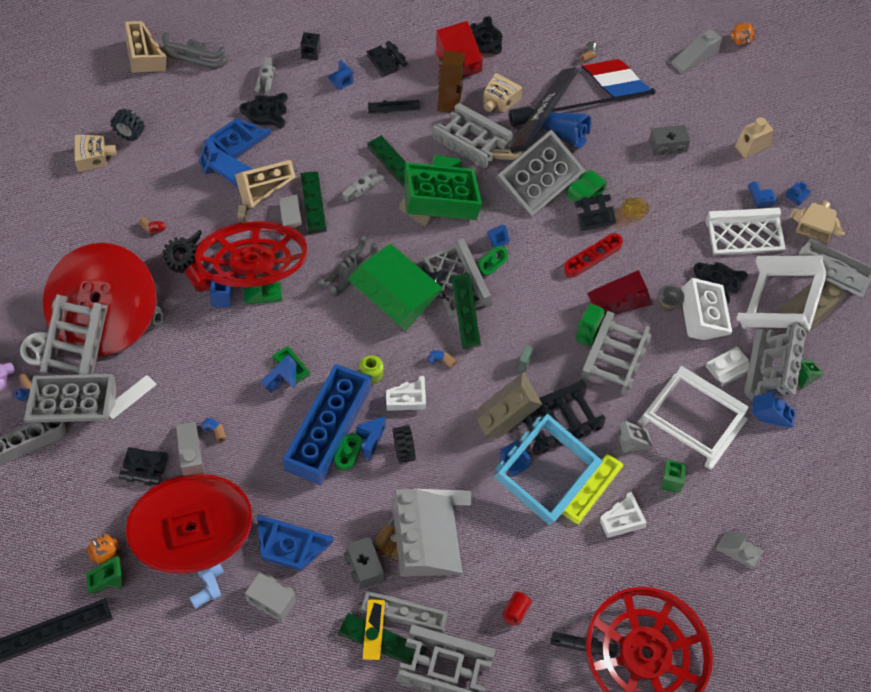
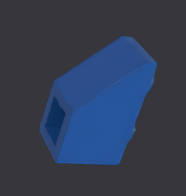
[210,274,234,307]
[752,391,796,428]

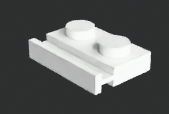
[706,346,750,387]

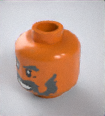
[731,23,755,46]
[86,534,120,565]

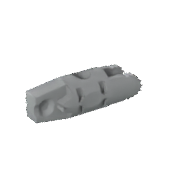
[255,58,275,93]
[342,168,384,203]

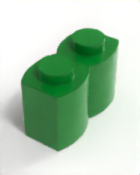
[566,170,607,209]
[575,303,604,346]

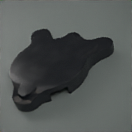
[470,16,503,54]
[239,92,288,128]
[693,262,748,305]

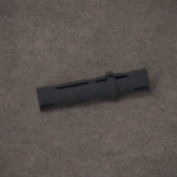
[368,99,420,114]
[550,631,617,658]

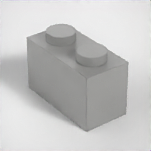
[245,573,296,622]

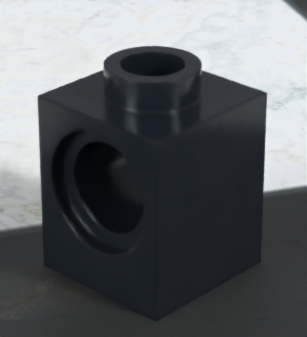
[300,32,321,60]

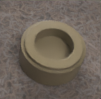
[238,205,248,223]

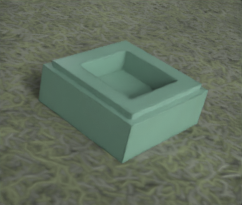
[518,345,533,372]

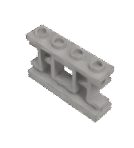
[432,103,513,168]
[744,322,806,402]
[396,624,495,692]

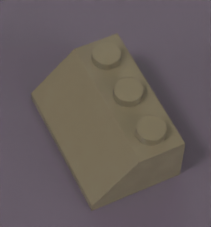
[776,282,846,335]
[477,372,542,439]

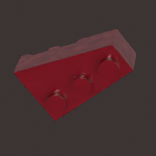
[587,270,653,318]

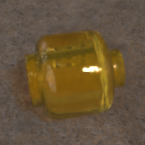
[621,197,649,221]

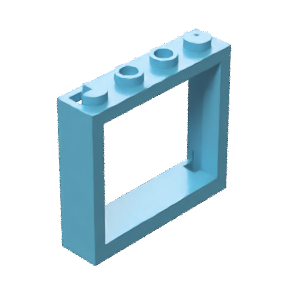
[494,414,603,525]

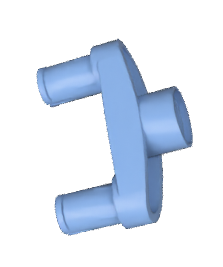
[173,564,224,609]

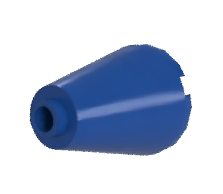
[543,112,592,148]

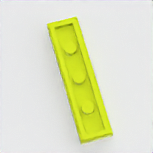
[562,454,624,525]

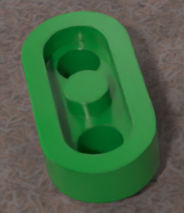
[476,246,508,275]
[334,433,362,471]

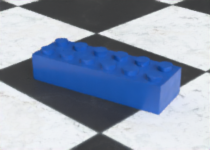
[283,364,371,485]

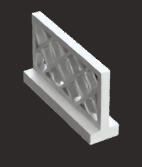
[705,208,786,256]

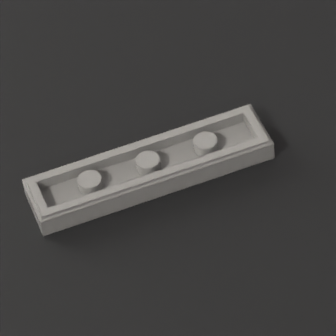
[360,591,448,633]

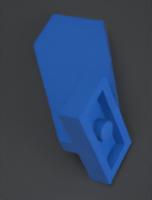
[198,138,252,189]

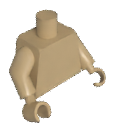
[789,201,845,244]

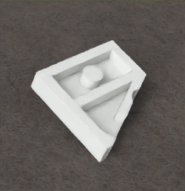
[386,376,426,410]
[600,492,647,538]

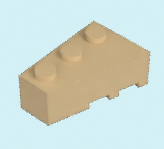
[125,21,167,73]
[235,160,296,209]

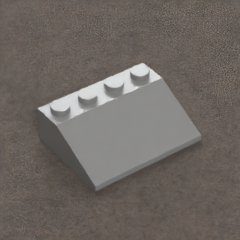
[495,129,585,217]
[24,374,117,423]
[391,489,462,577]

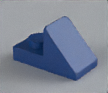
[260,355,296,393]
[356,417,386,460]

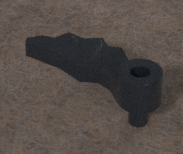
[178,230,202,255]

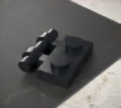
[367,41,408,77]
[574,194,616,231]
[119,447,168,486]

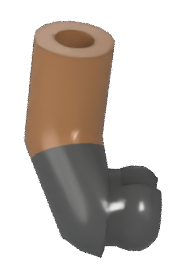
[580,41,598,62]

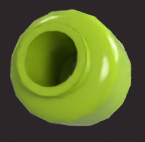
[359,355,384,384]

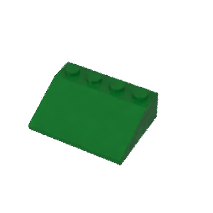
[404,162,482,220]
[347,243,443,331]

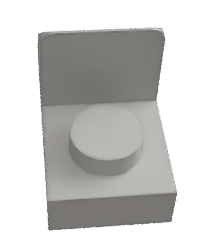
[618,421,653,453]
[716,531,763,570]

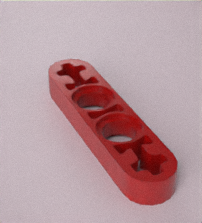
[564,233,623,278]

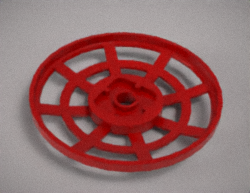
[195,221,308,287]
[585,586,713,692]

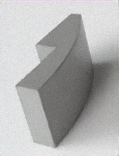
[280,195,302,228]

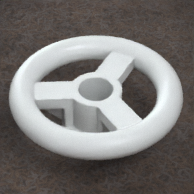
[20,332,59,365]

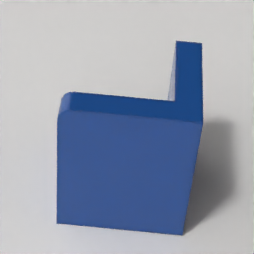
[328,60,353,90]
[499,440,531,476]

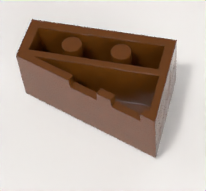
[437,50,465,113]

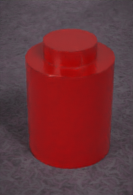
[185,263,211,292]
[502,591,532,626]

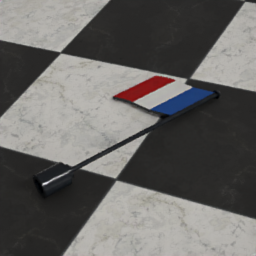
[508,59,656,127]

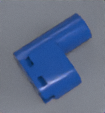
[748,181,777,209]

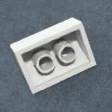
[681,278,732,340]

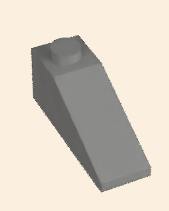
[671,29,722,74]
[176,422,204,476]

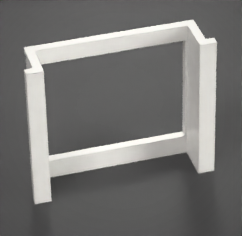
[736,256,827,332]
[637,366,749,470]

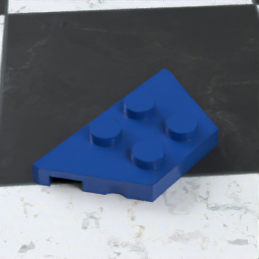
[209,119,271,158]
[257,515,334,572]

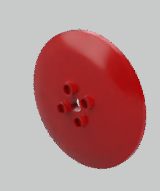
[43,243,156,357]
[126,474,253,574]

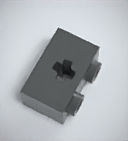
[649,125,690,156]
[344,537,384,590]

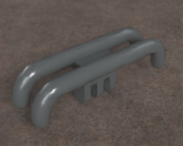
[162,32,227,68]
[317,236,378,297]

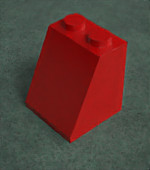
[435,21,483,77]

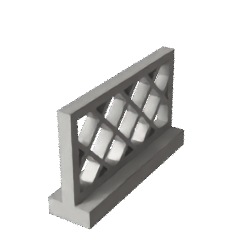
[424,238,493,318]

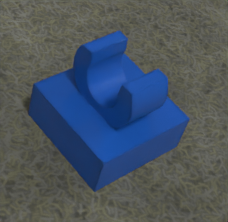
[785,181,811,206]
[487,224,510,247]

